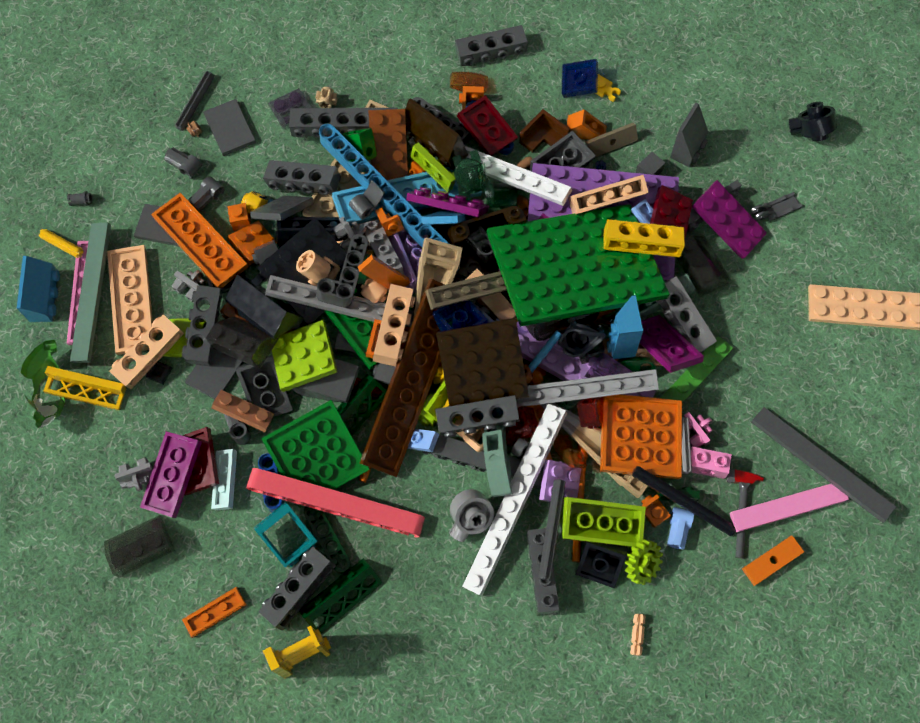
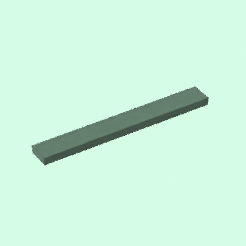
[70,222,111,363]

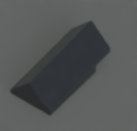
[225,275,305,339]

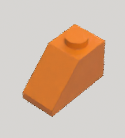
[567,109,607,140]

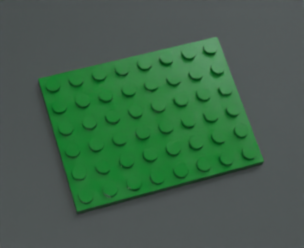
[487,204,670,327]

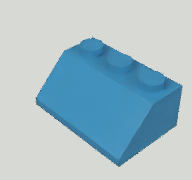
[17,256,60,322]
[607,295,643,359]

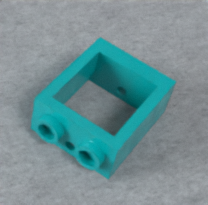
[254,502,317,567]

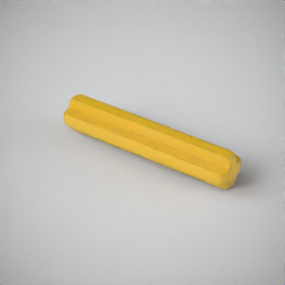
[39,229,84,258]

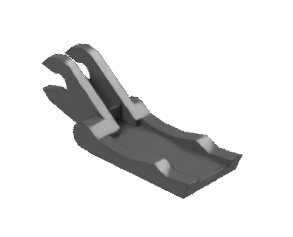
[750,191,803,222]

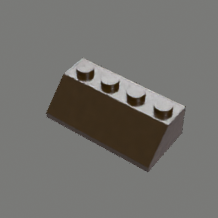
[405,98,468,170]

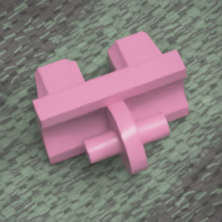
[684,412,713,448]

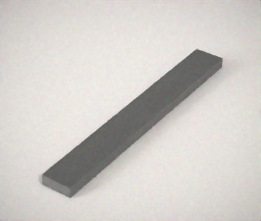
[751,407,896,523]

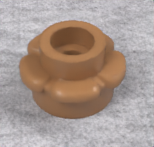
[186,121,203,137]

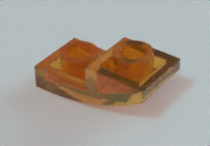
[450,72,488,94]
[553,435,587,468]

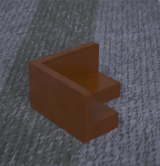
[519,109,570,153]

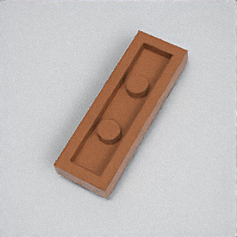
[212,390,274,432]

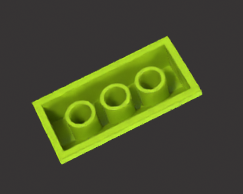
[560,497,646,547]

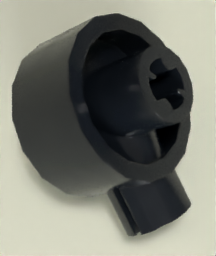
[789,102,837,142]

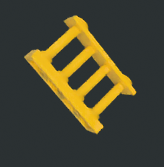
[263,626,331,678]

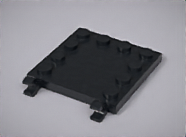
[251,218,355,330]

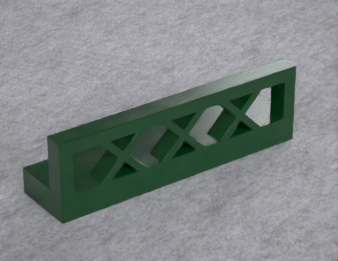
[337,374,387,435]
[299,558,383,633]

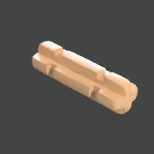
[630,614,646,656]

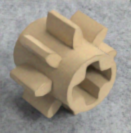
[315,87,337,108]

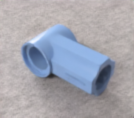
[667,507,694,550]

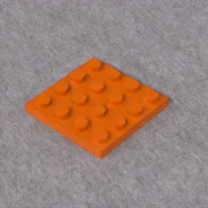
[600,394,682,479]

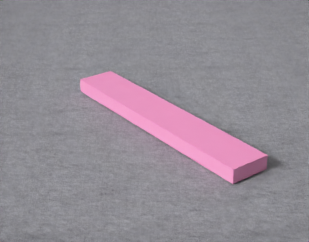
[67,241,88,345]
[729,484,849,533]

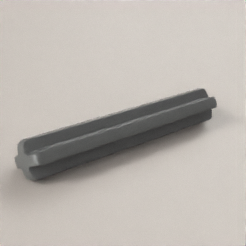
[175,71,214,131]

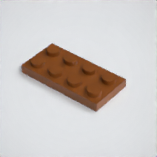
[368,109,408,180]

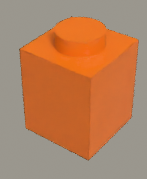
[227,203,251,232]

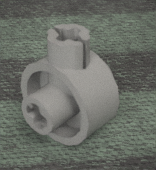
[449,489,494,542]

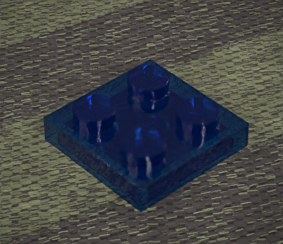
[562,59,598,98]

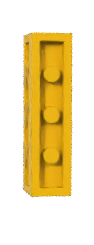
[43,366,126,410]

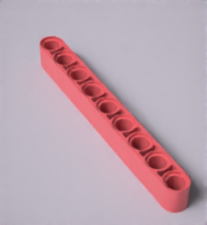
[246,468,425,538]

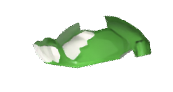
[21,340,65,428]

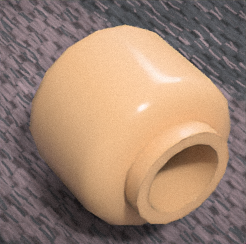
[360,278,389,303]

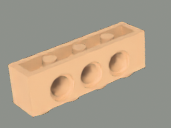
[568,175,649,214]
[373,284,416,367]
[109,315,184,389]

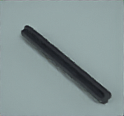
[632,466,736,536]

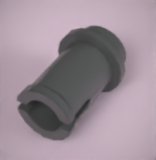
[67,191,93,206]

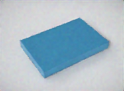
[421,210,475,224]

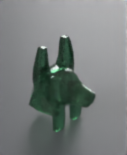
[452,150,494,207]

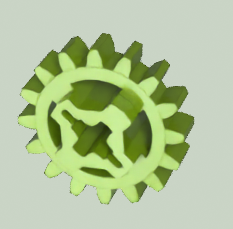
[625,539,663,585]

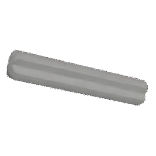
[682,417,692,474]

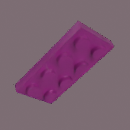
[692,180,767,259]
[406,187,489,217]
[640,315,704,373]
[140,431,202,518]

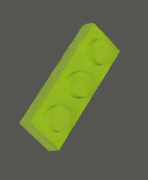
[410,142,456,192]

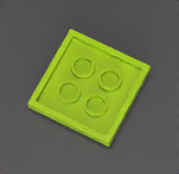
[269,320,337,392]

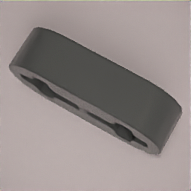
[511,437,529,460]

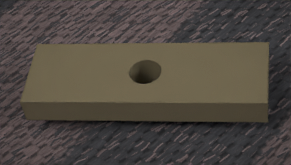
[585,123,638,157]

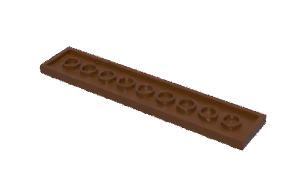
[360,279,462,477]

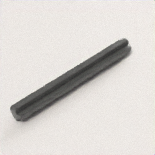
[539,479,566,580]

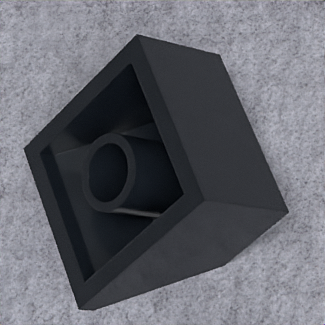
[575,541,629,588]

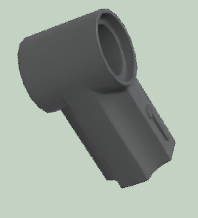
[164,147,202,179]
[188,176,225,212]
[224,414,251,445]

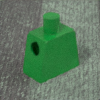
[340,128,377,173]

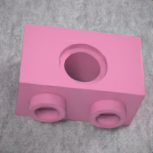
[691,447,732,479]

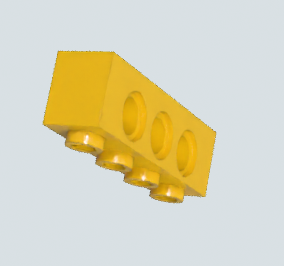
[604,219,685,257]

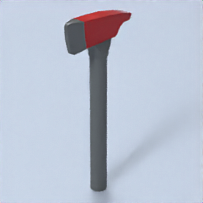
[726,469,764,559]

